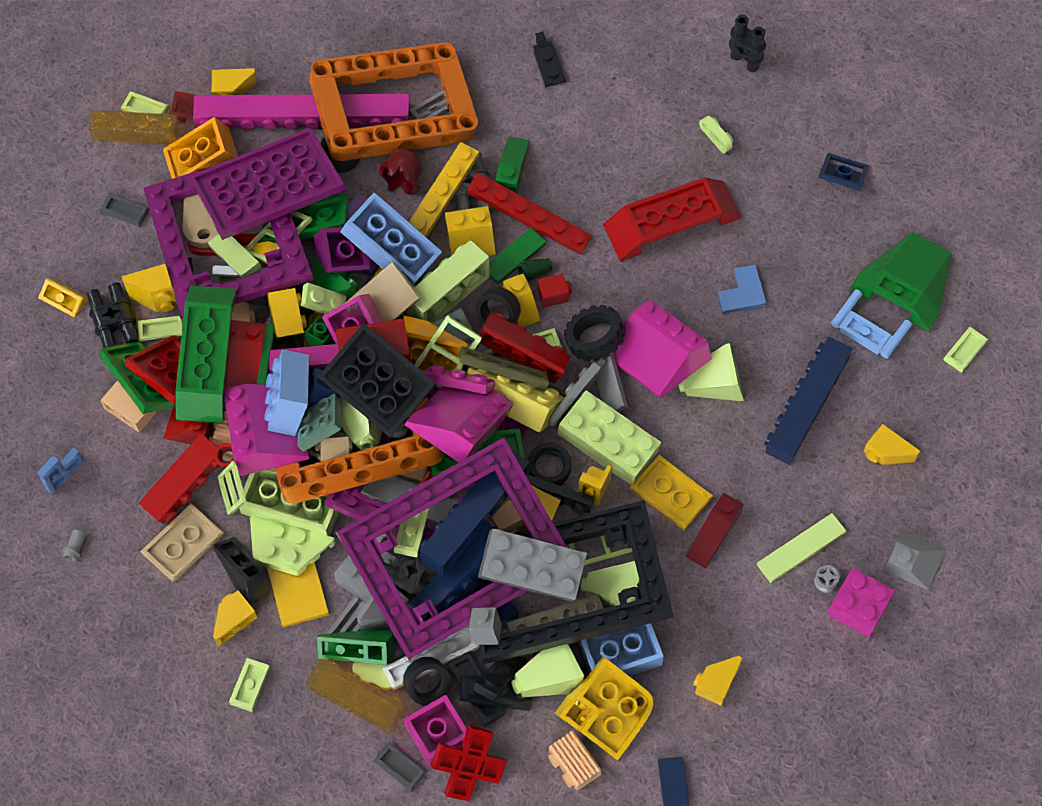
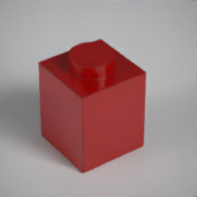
[537,273,572,308]

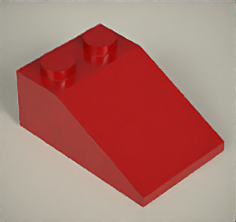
[224,319,265,389]

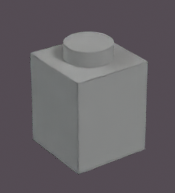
[469,607,502,645]

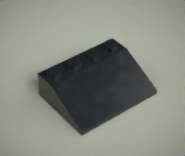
[318,323,437,438]

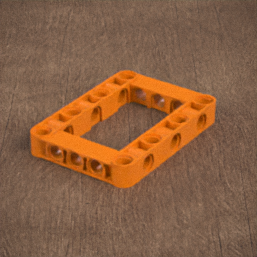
[309,43,478,161]
[275,397,443,504]

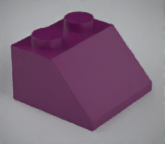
[314,227,371,273]

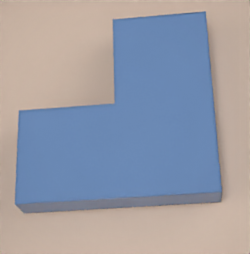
[717,265,766,314]
[37,448,83,494]

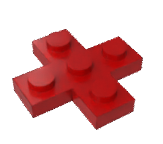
[430,725,507,802]

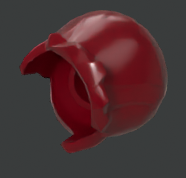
[379,148,422,194]

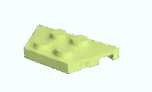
[250,515,336,576]

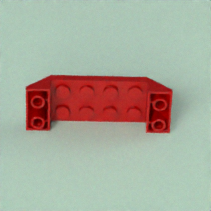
[603,177,741,262]

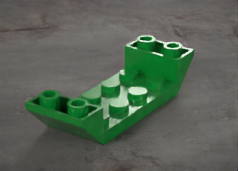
[176,285,237,424]

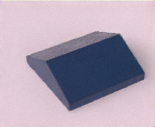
[818,153,869,190]

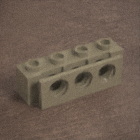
[507,594,603,660]

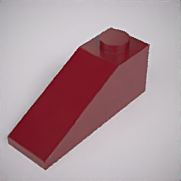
[685,492,744,569]

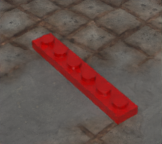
[466,172,592,255]

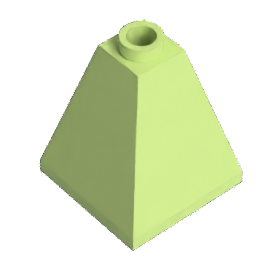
[679,343,744,401]
[341,397,382,451]
[581,561,640,607]
[511,644,584,697]

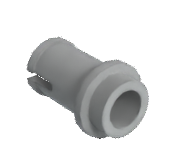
[62,530,87,561]

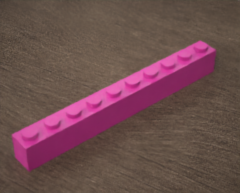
[193,94,410,130]

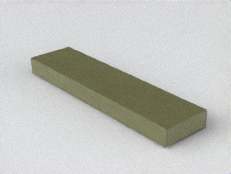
[459,346,549,389]

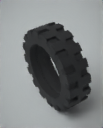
[564,305,626,361]

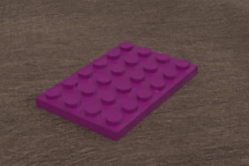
[189,128,345,240]

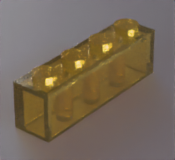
[88,110,180,145]
[306,658,405,735]

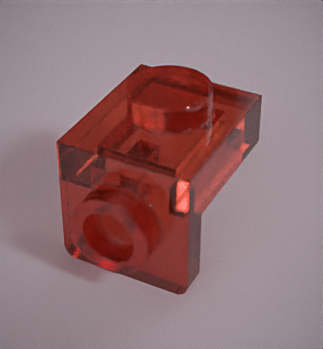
[167,91,196,123]

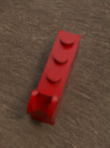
[138,433,234,524]

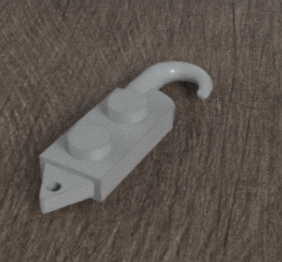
[549,358,606,427]

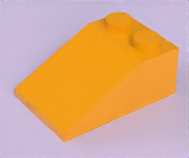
[163,117,238,179]
[404,316,468,371]

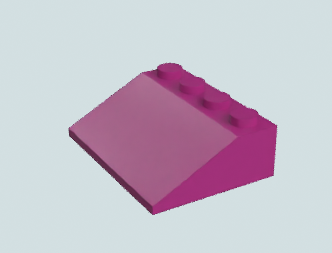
[613,299,712,398]
[224,384,309,476]
[405,386,514,462]

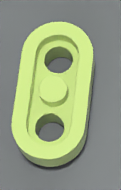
[699,116,733,154]

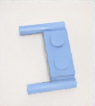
[831,289,912,359]

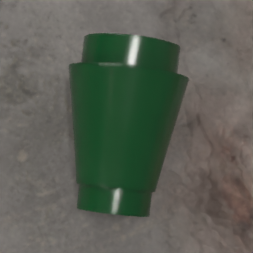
[518,258,552,282]

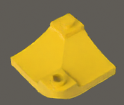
[554,657,653,760]

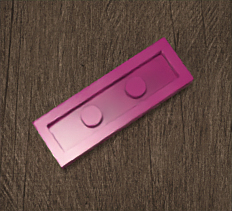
[423,366,495,394]

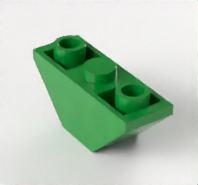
[311,255,360,301]

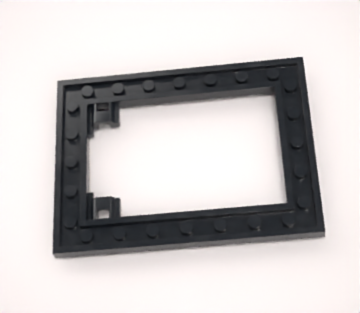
[470,500,674,665]

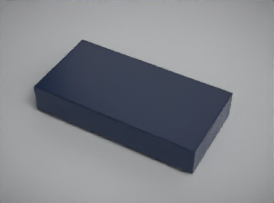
[658,757,689,806]

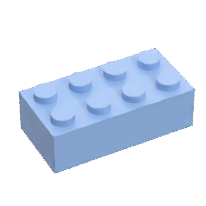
[340,193,442,286]

